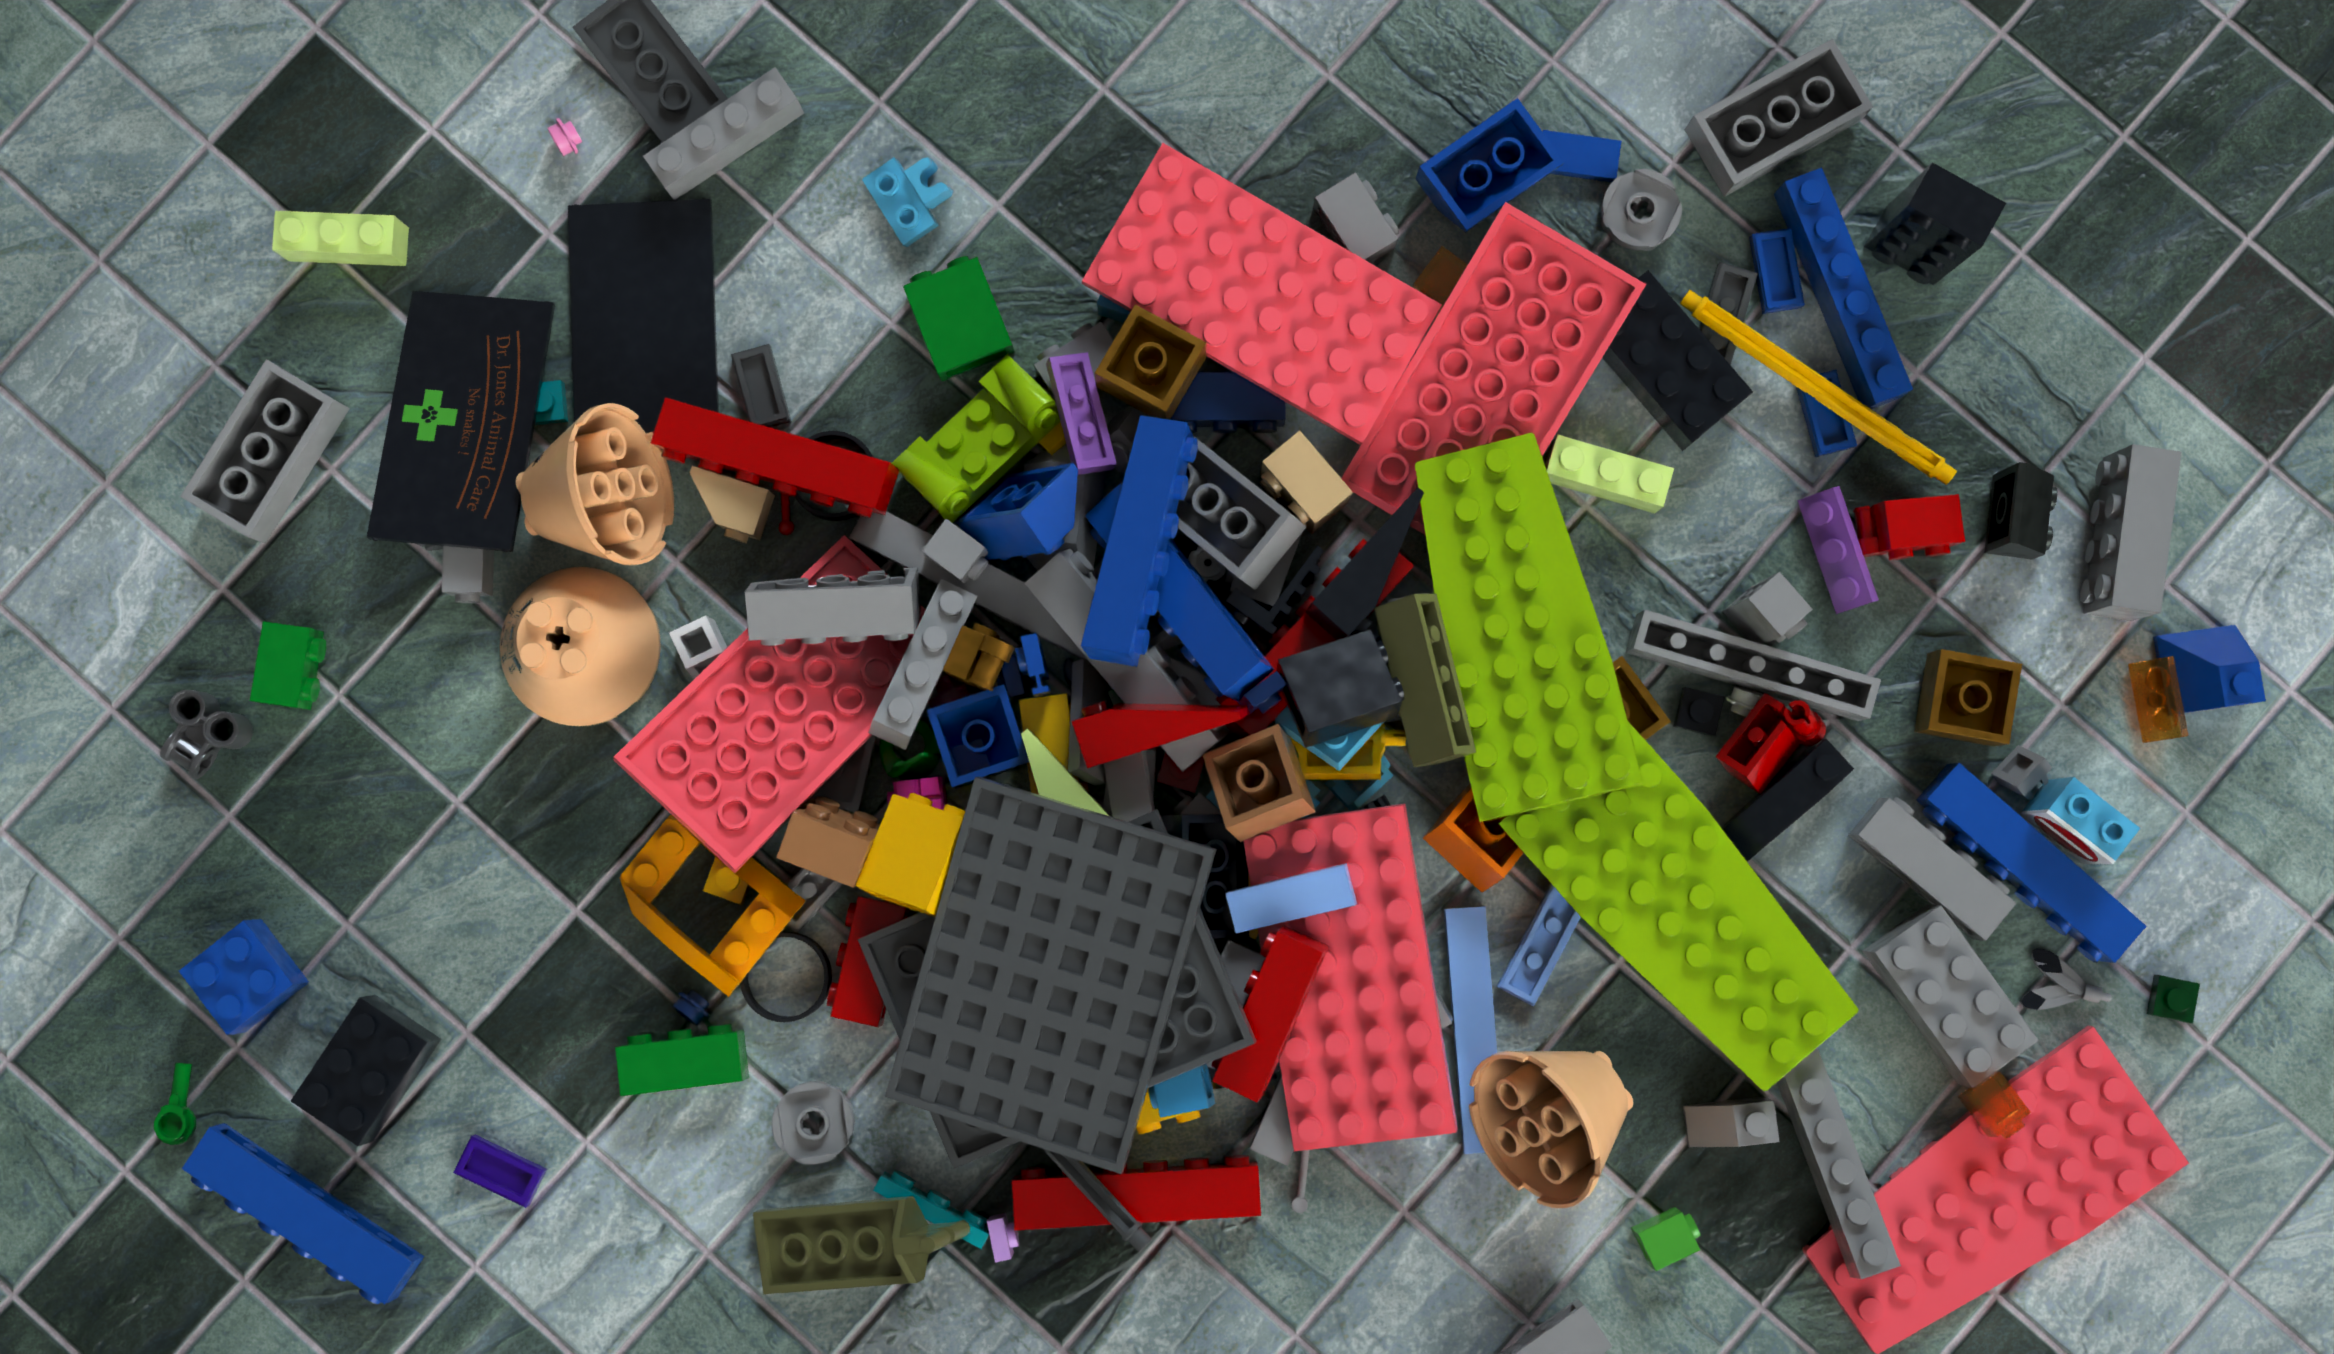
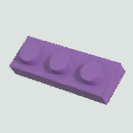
[1046,352,1117,475]
[1797,486,1879,614]

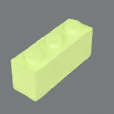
[272,211,409,266]
[1545,434,1674,514]

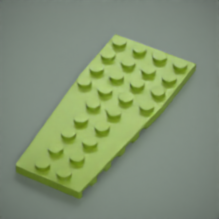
[1415,433,1643,822]
[1498,720,1859,1091]

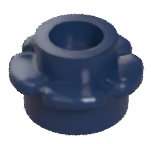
[672,990,710,1026]

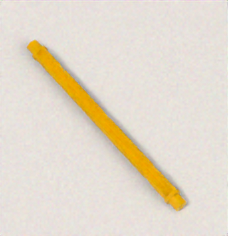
[1679,289,1957,485]

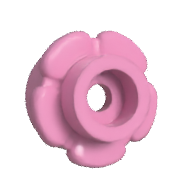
[547,118,582,157]

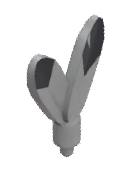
[2020,948,2112,1010]

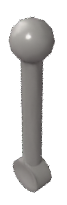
[1291,1150,1310,1213]

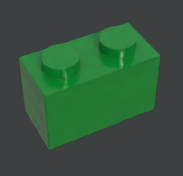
[250,621,326,710]

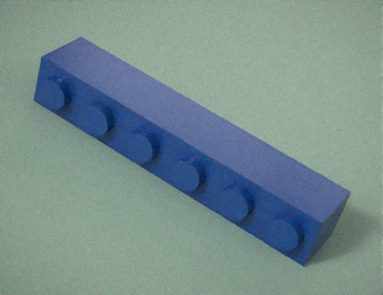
[1774,167,1913,409]
[1081,415,1198,667]
[1085,483,1274,702]
[1916,762,2147,963]
[182,1123,425,1305]

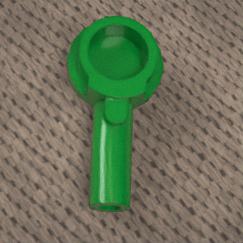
[154,1063,196,1145]

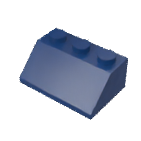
[1416,98,1564,233]
[956,463,1078,561]

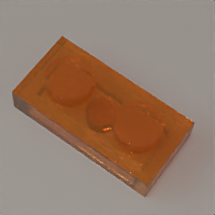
[2128,656,2189,743]

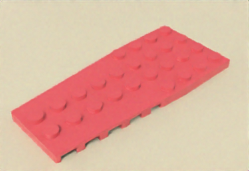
[1803,1026,2189,1354]

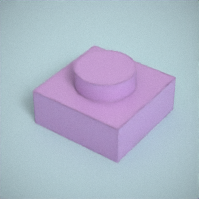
[987,1213,1019,1262]

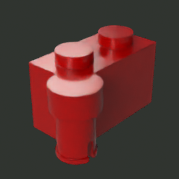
[1853,494,1965,560]
[1715,693,1826,795]

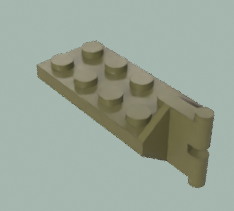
[753,1196,970,1295]

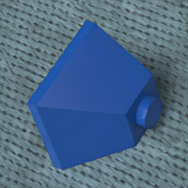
[2153,625,2266,716]
[927,684,1029,789]

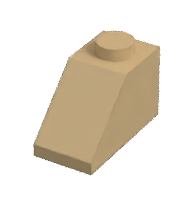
[690,466,775,543]

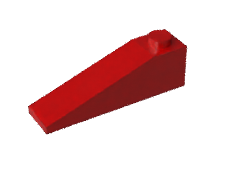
[1071,701,1249,769]

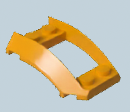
[620,815,807,997]

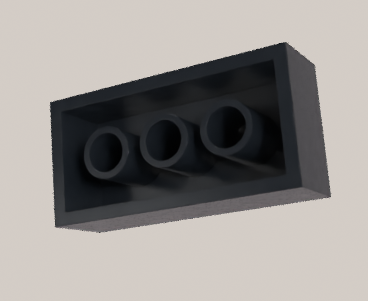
[1864,162,2006,285]
[1602,270,1753,451]

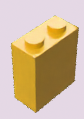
[855,793,965,918]

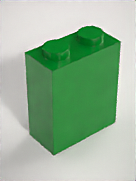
[903,256,1015,382]

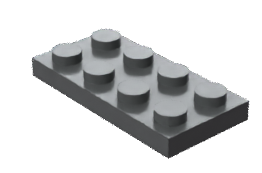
[572,0,728,143]

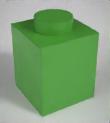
[1631,1207,1701,1271]

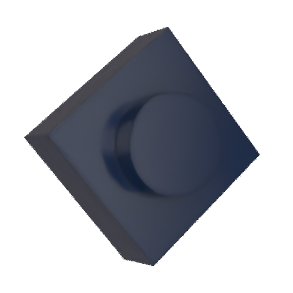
[997,654,1027,700]
[1238,671,1287,716]

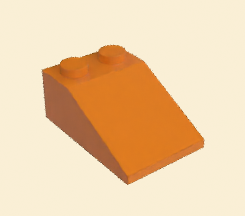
[1423,783,1524,893]

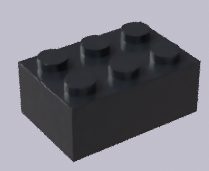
[291,995,441,1146]

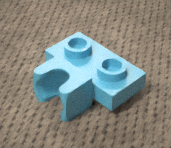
[862,157,953,247]

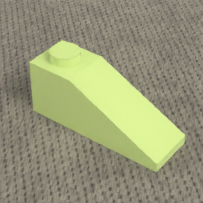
[1021,729,1111,817]

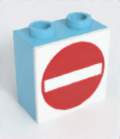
[2019,777,2140,865]

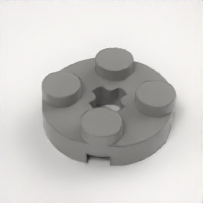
[1600,169,1682,251]
[772,1081,855,1165]

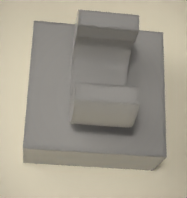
[1991,745,2052,800]

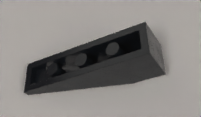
[1305,488,1424,640]
[1721,739,1854,862]

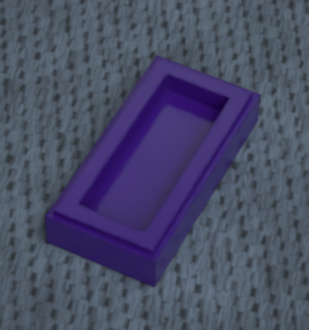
[453,1134,547,1208]

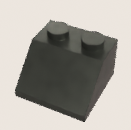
[1984,462,2057,560]

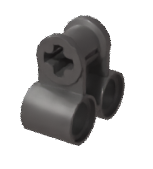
[160,690,253,779]

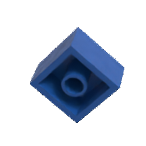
[179,919,309,1036]

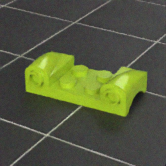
[892,354,1060,523]

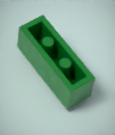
[615,1024,749,1096]

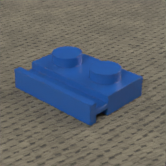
[1015,633,1053,698]

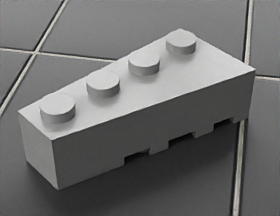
[745,567,921,646]

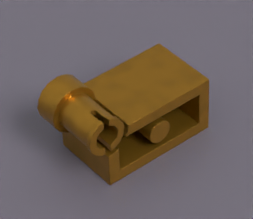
[943,623,1015,691]

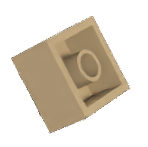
[1260,430,1353,534]

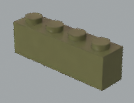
[1374,594,1476,767]

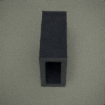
[1276,629,1404,748]

